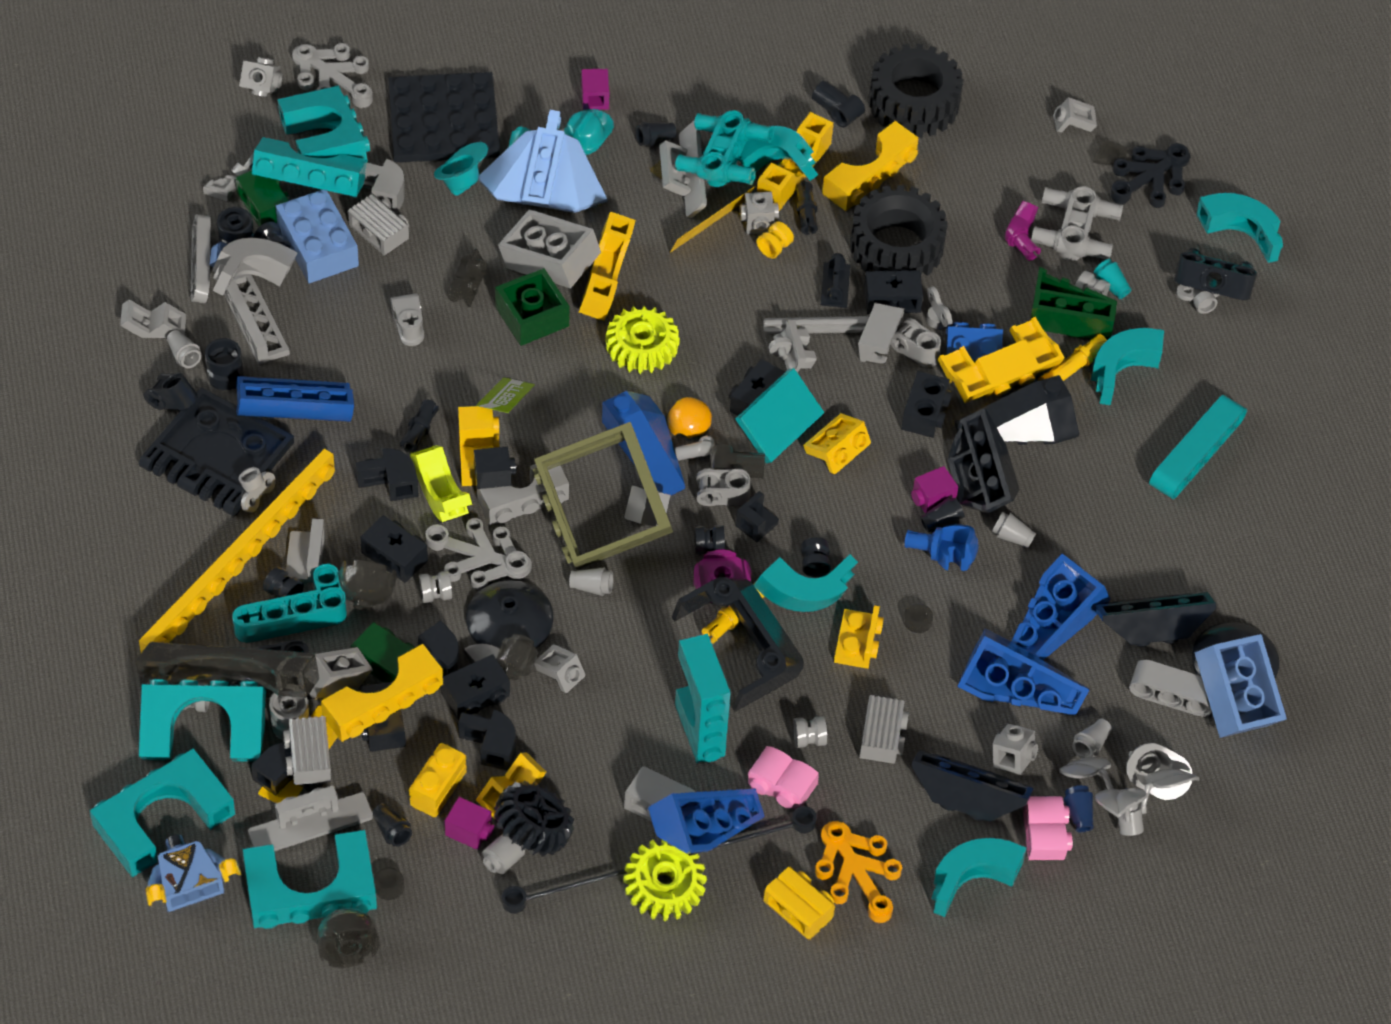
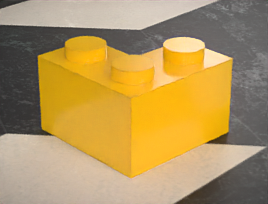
[458,406,500,486]

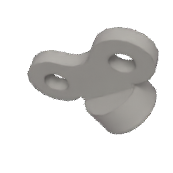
[231,153,254,176]
[1176,284,1219,314]
[927,286,952,329]
[238,467,276,513]

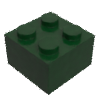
[495,268,570,346]

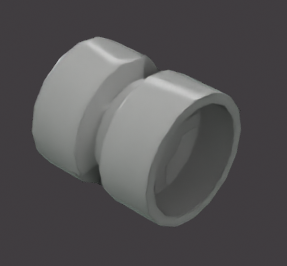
[269,686,310,740]

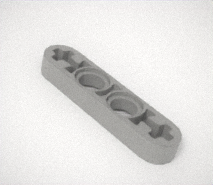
[191,214,211,304]

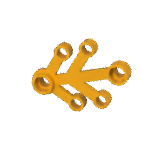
[815,821,902,923]

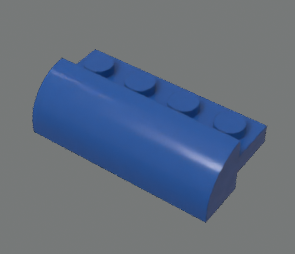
[236,376,354,422]

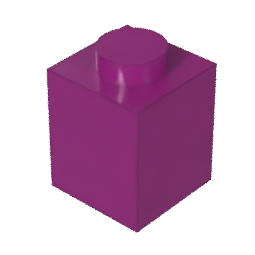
[581,69,609,110]
[911,466,958,513]
[445,797,494,850]

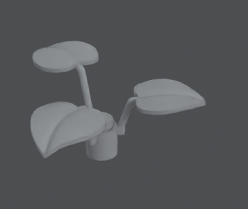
[1059,757,1200,836]

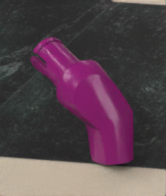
[1005,201,1041,261]

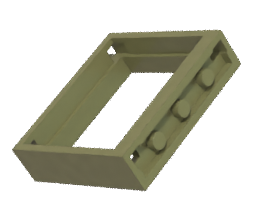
[532,422,673,569]

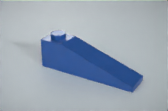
[602,391,685,495]
[1011,553,1110,660]
[957,628,1090,715]
[648,789,765,853]

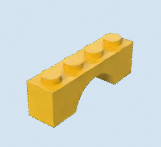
[757,112,834,211]
[822,121,919,211]
[579,211,636,321]
[321,644,443,742]

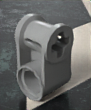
[390,293,424,346]
[890,318,941,368]
[696,468,750,506]

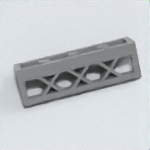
[224,274,290,365]

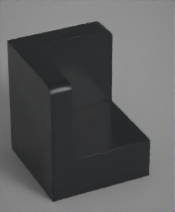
[736,491,779,543]

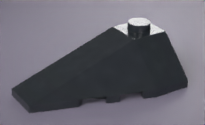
[955,375,1079,445]

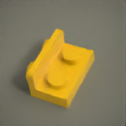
[803,413,871,474]
[834,605,884,669]

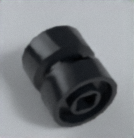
[217,207,254,244]
[205,338,244,390]

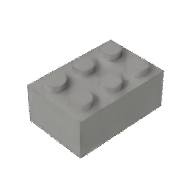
[498,210,601,289]

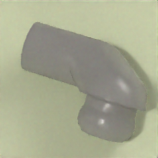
[675,436,716,461]

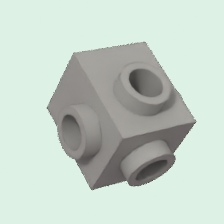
[239,57,283,96]
[740,192,779,235]
[993,724,1038,775]

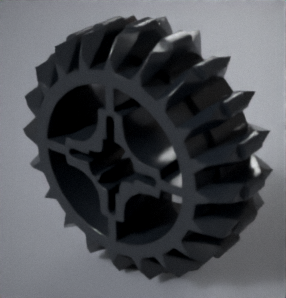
[493,780,575,857]

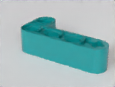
[232,564,347,643]

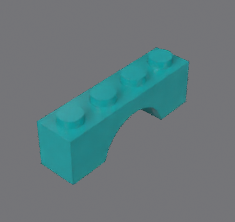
[252,137,367,197]

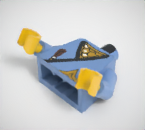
[146,835,241,912]

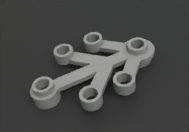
[292,43,373,108]
[425,518,532,591]

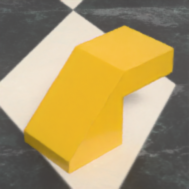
[476,752,546,820]

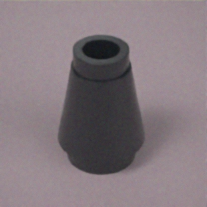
[635,122,677,148]
[920,497,965,532]
[372,803,412,847]

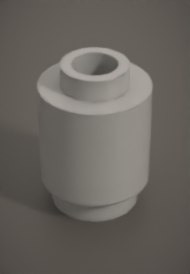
[483,834,526,874]

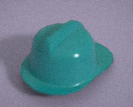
[564,109,614,155]
[434,142,488,196]

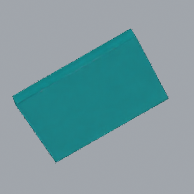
[735,368,825,463]

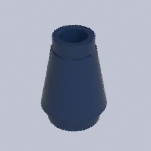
[1063,785,1094,833]

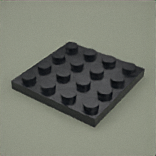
[388,72,500,163]

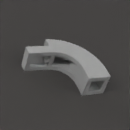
[212,238,297,296]

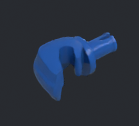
[904,525,979,571]

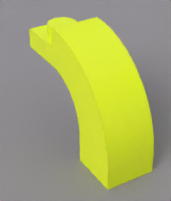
[410,445,472,522]

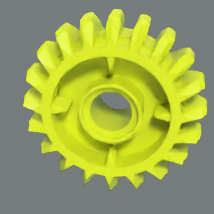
[605,305,680,375]
[623,840,707,921]

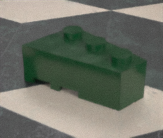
[1030,267,1117,340]

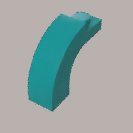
[739,126,819,181]
[1196,193,1283,263]
[1091,328,1164,405]
[754,554,858,612]
[932,838,1027,917]

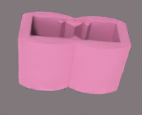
[748,746,819,809]
[1023,796,1072,860]

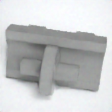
[769,320,817,373]

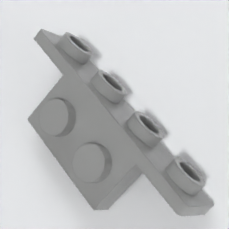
[659,121,707,219]
[248,786,373,851]

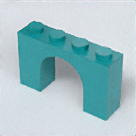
[277,86,370,163]
[675,633,731,763]
[139,679,266,762]
[90,748,236,877]
[243,830,377,929]

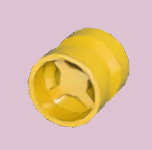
[756,221,794,259]

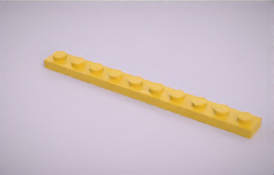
[139,448,335,662]

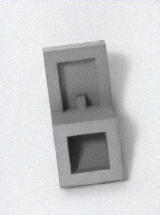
[120,299,186,338]

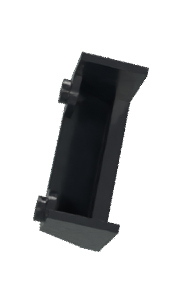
[672,577,804,712]

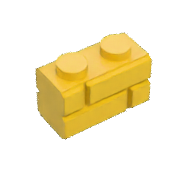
[409,743,467,817]
[764,867,835,940]

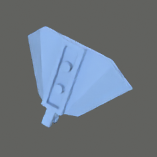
[478,110,607,213]

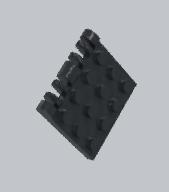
[139,387,295,517]

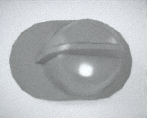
[1126,743,1192,800]

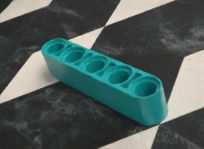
[1149,394,1247,500]

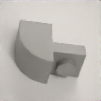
[362,159,405,214]

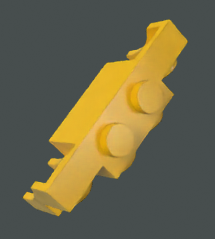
[938,317,1065,403]

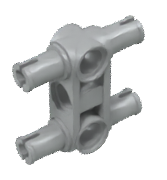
[1031,186,1124,261]

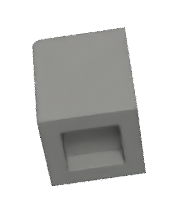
[625,485,671,526]

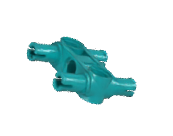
[675,110,774,187]

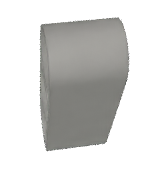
[1129,660,1212,717]

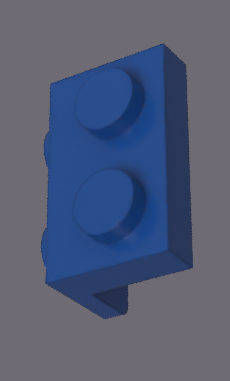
[946,322,1003,362]

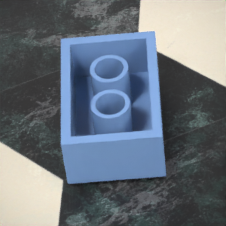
[276,190,359,284]
[1195,634,1287,738]

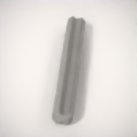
[763,316,869,334]

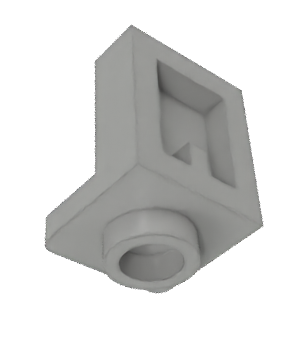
[1054,97,1097,133]
[533,644,585,693]

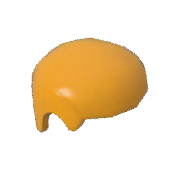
[667,397,712,439]

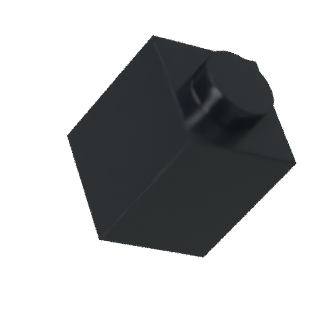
[474,446,516,489]

